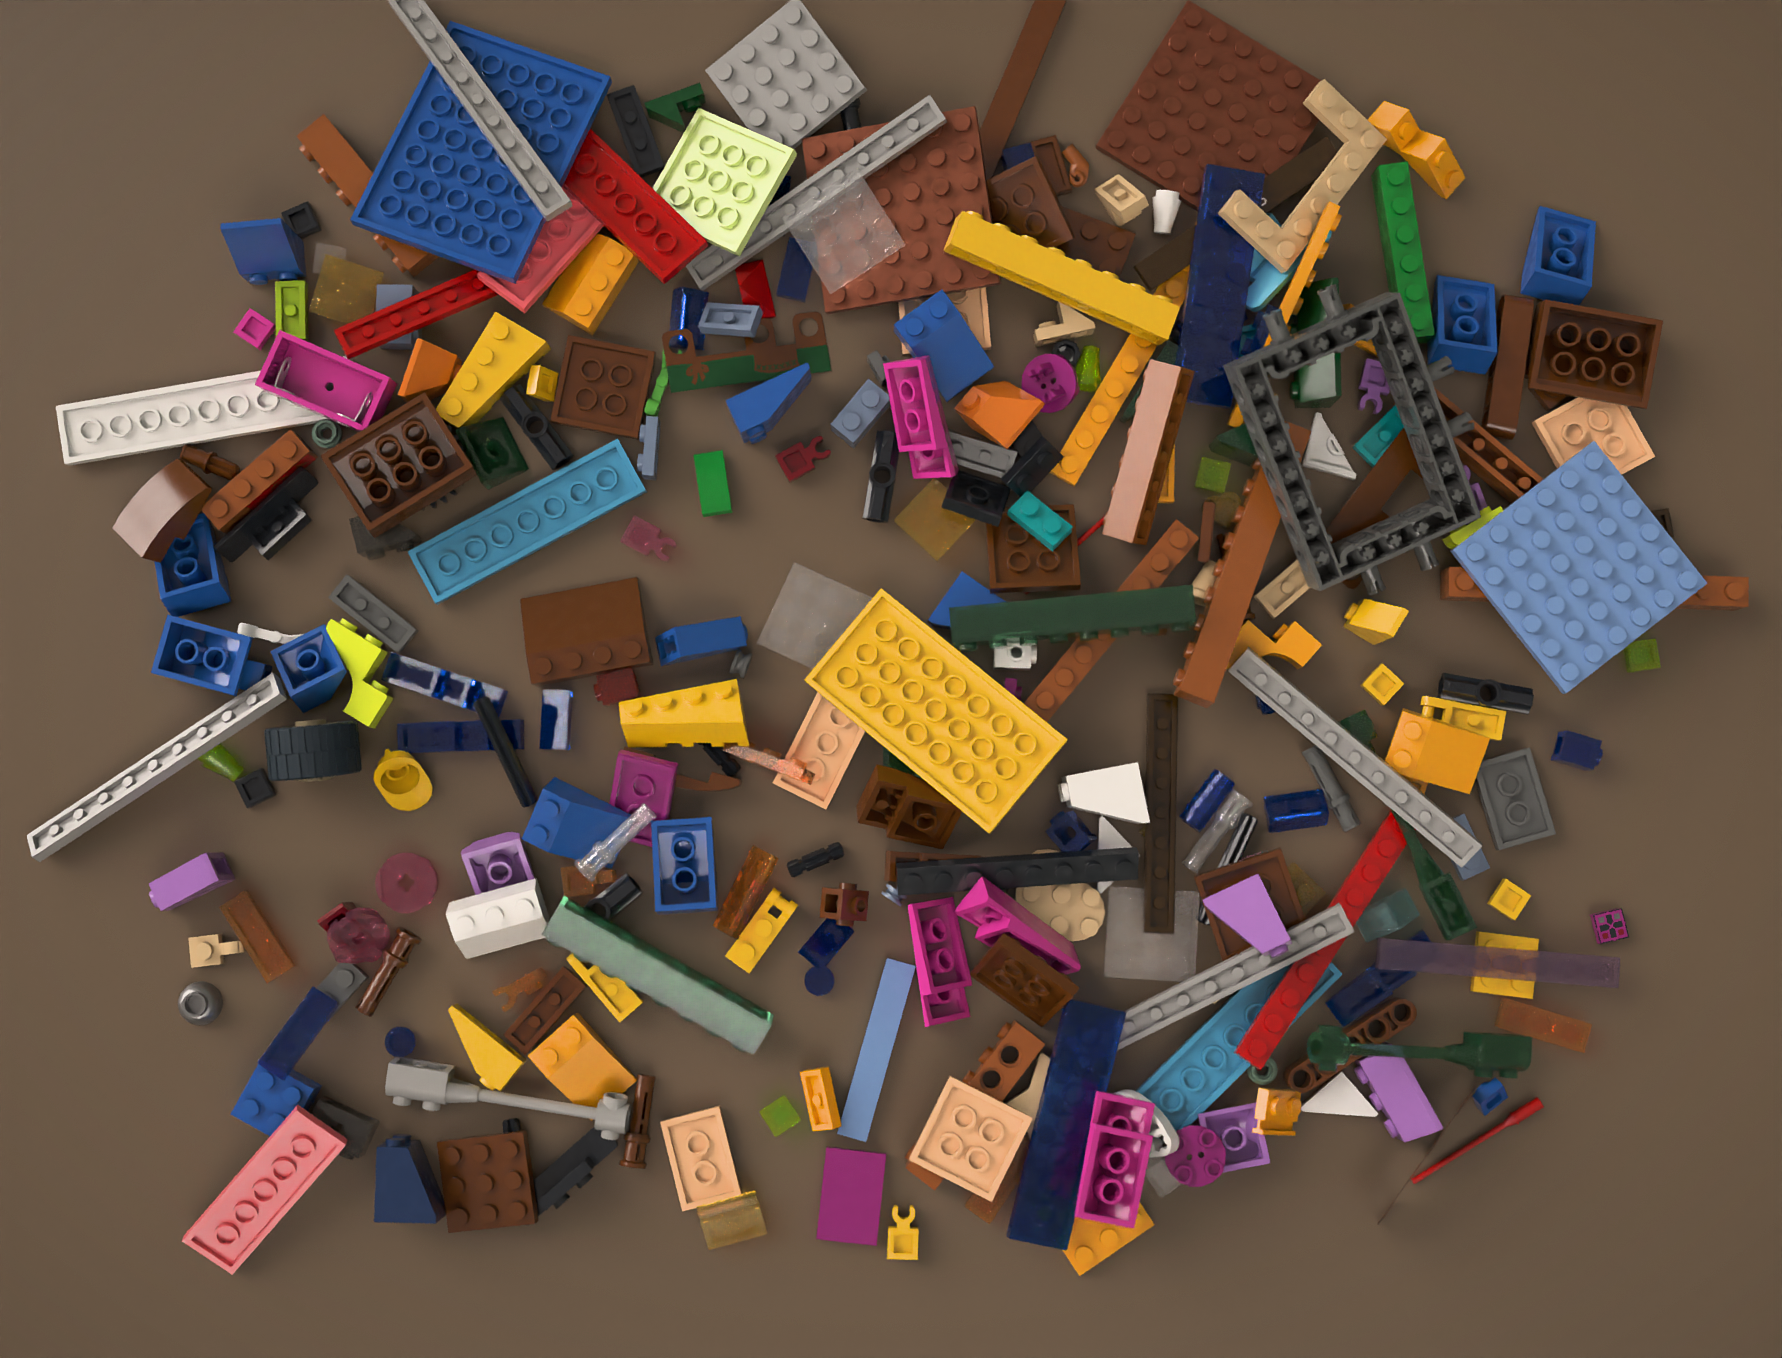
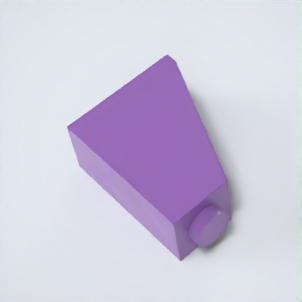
[149,852,236,911]
[1203,874,1292,958]

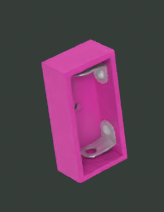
[255,330,397,432]

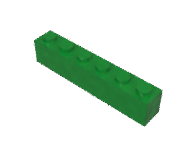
[1371,161,1435,344]

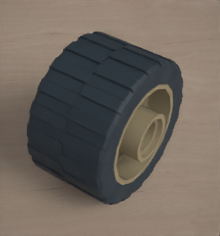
[264,719,362,782]

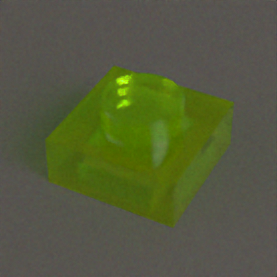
[1194,457,1231,494]
[1624,638,1661,673]
[759,1094,801,1137]

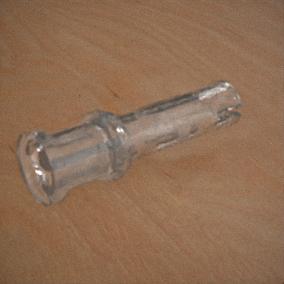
[1181,789,1253,874]
[574,803,657,882]

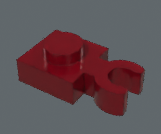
[775,436,831,483]

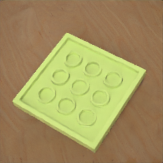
[653,108,797,257]

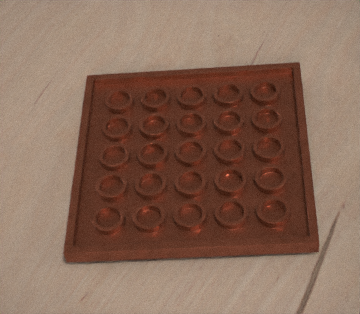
[1095,0,1321,238]
[802,106,1001,314]

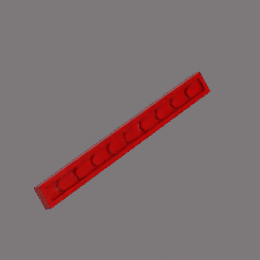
[1233,809,1416,1070]

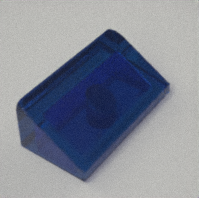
[669,286,709,350]
[539,690,573,751]
[1263,789,1329,833]

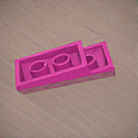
[883,355,959,479]
[955,876,1081,974]
[908,897,972,1027]
[1074,1091,1155,1229]

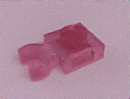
[620,515,677,562]

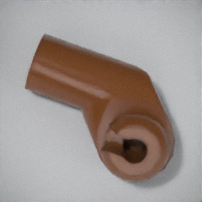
[1062,143,1089,188]

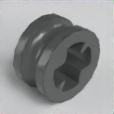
[729,649,752,679]

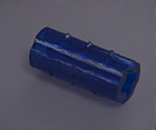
[1179,769,1235,832]

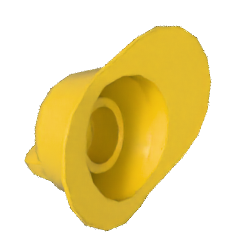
[373,748,433,811]

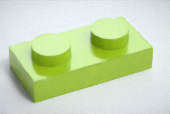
[275,280,308,341]

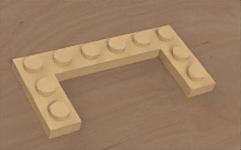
[1218,79,1387,273]

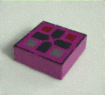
[1590,908,1629,944]

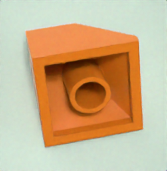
[398,338,462,403]
[954,381,1045,449]

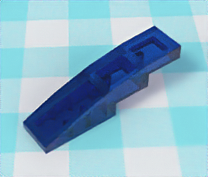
[381,652,508,717]
[397,719,525,754]
[1325,929,1441,1027]

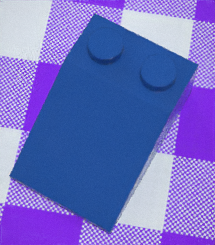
[1520,206,1596,305]
[220,218,306,285]
[1427,275,1497,375]
[894,289,994,402]
[725,362,812,444]
[154,513,231,617]
[151,615,253,696]
[522,777,635,869]
[651,817,719,915]

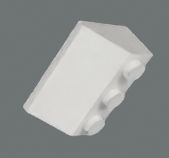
[446,878,554,959]

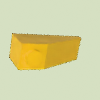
[1343,598,1409,645]
[448,1004,527,1091]

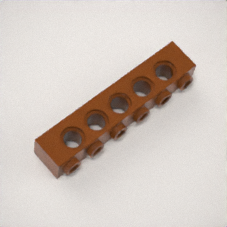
[904,1020,1045,1191]

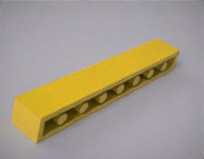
[943,211,1180,346]

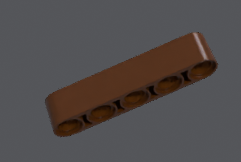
[1481,294,1534,440]
[1283,997,1417,1093]

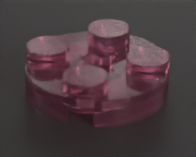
[375,853,438,913]
[327,908,390,964]

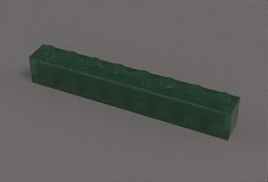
[949,585,1196,652]
[541,896,774,1055]

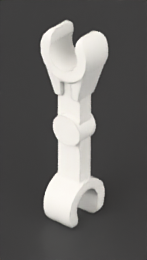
[237,623,303,644]

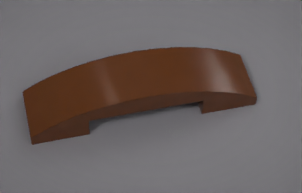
[624,746,742,792]

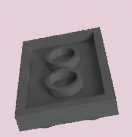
[1475,747,1556,850]

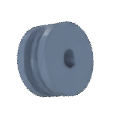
[881,884,907,907]

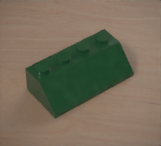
[1289,278,1342,408]

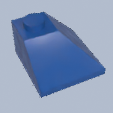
[270,624,347,713]

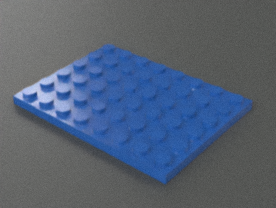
[350,21,612,284]

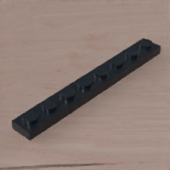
[896,847,1139,896]

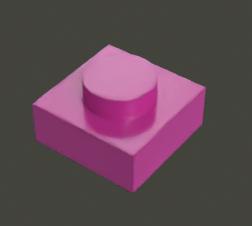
[233,308,276,351]

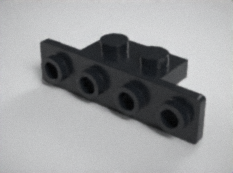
[214,466,319,563]
[528,1127,618,1225]

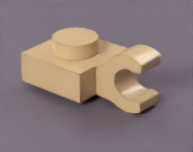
[188,934,245,968]

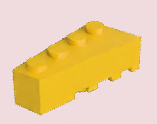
[436,311,551,434]
[619,679,749,748]

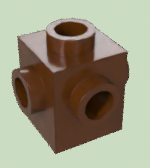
[820,883,869,926]

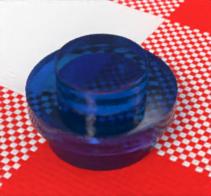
[385,1027,416,1057]

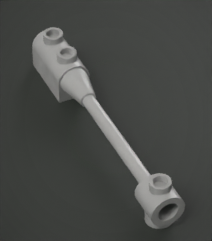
[385,1056,631,1140]

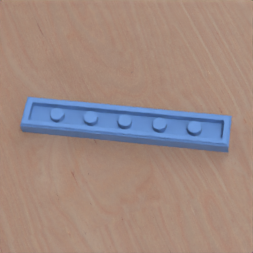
[837,958,916,1142]

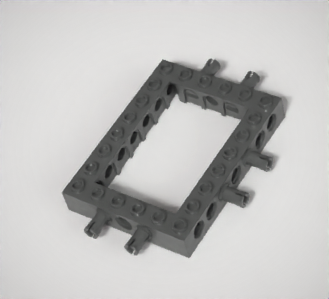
[1223,284,1481,595]

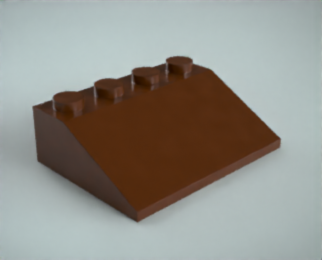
[1528,300,1663,409]
[321,392,477,538]
[520,577,654,687]

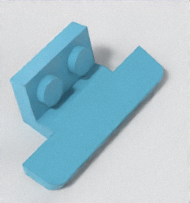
[1226,213,1332,312]

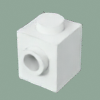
[993,637,1037,671]

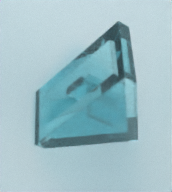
[1356,888,1420,942]

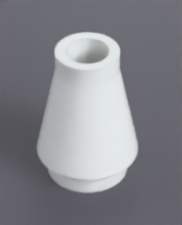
[1152,190,1181,235]

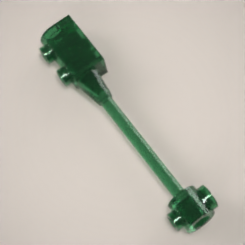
[1339,709,1477,941]
[1307,1025,1532,1079]

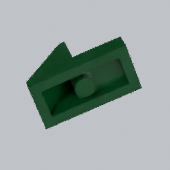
[645,83,706,133]

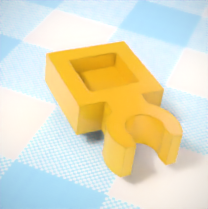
[887,1205,919,1260]

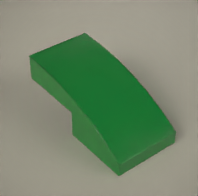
[694,450,732,517]

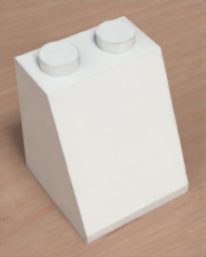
[1058,762,1150,824]

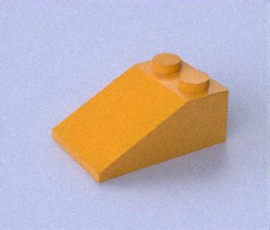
[1384,708,1490,794]
[528,1013,637,1121]

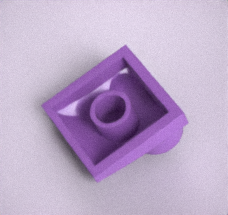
[461,832,535,895]
[1198,1102,1270,1173]

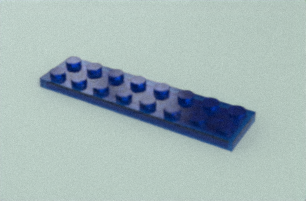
[1175,164,1265,409]
[1006,999,1126,1251]

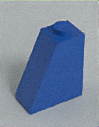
[927,572,1021,638]
[655,616,748,666]

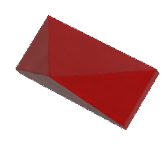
[735,259,776,319]

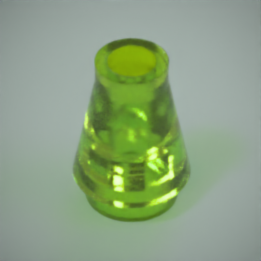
[1075,345,1101,392]
[197,743,245,782]

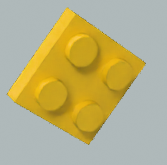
[1470,931,1539,999]

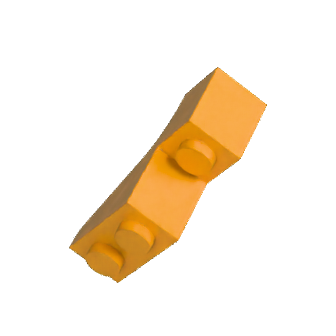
[1368,101,1466,199]
[1226,620,1322,669]

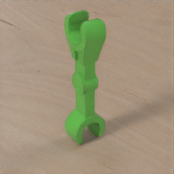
[644,346,682,417]

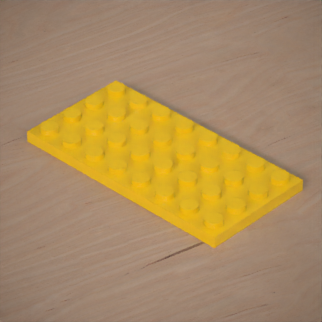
[804,588,1068,834]

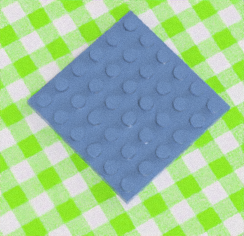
[1450,441,1707,694]

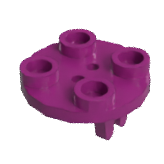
[1021,353,1080,413]
[1165,1125,1226,1187]

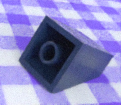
[374,1134,446,1224]

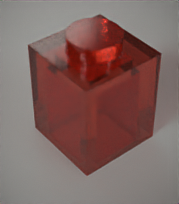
[593,667,641,707]

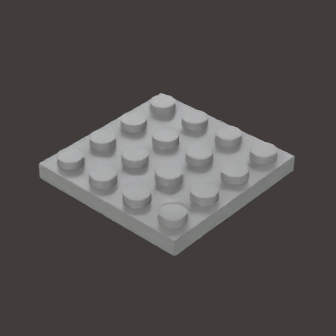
[705,0,867,149]

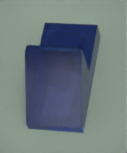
[798,918,855,971]

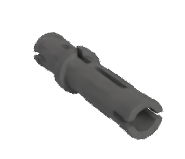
[1301,745,1361,832]

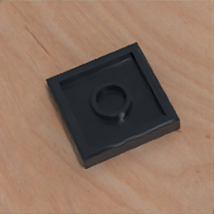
[941,470,1011,527]

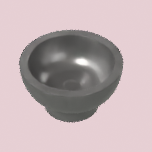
[178,981,223,1025]

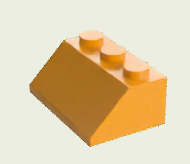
[542,233,639,336]

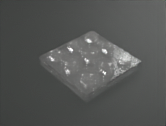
[782,168,906,294]
[757,562,872,669]
[1104,886,1200,982]

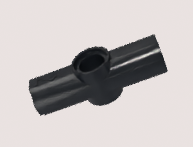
[499,384,574,471]
[862,430,900,523]
[1437,673,1534,714]
[556,872,643,950]

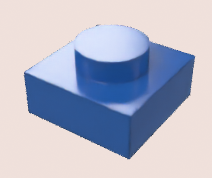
[1472,1077,1508,1116]

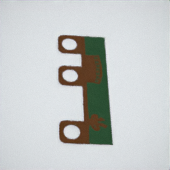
[662,312,831,393]

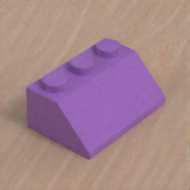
[1354,1042,1443,1142]

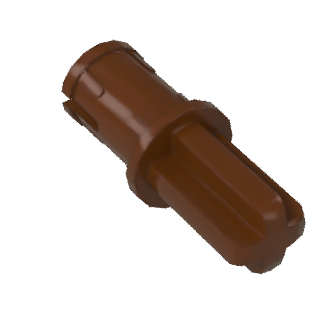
[180,444,240,480]

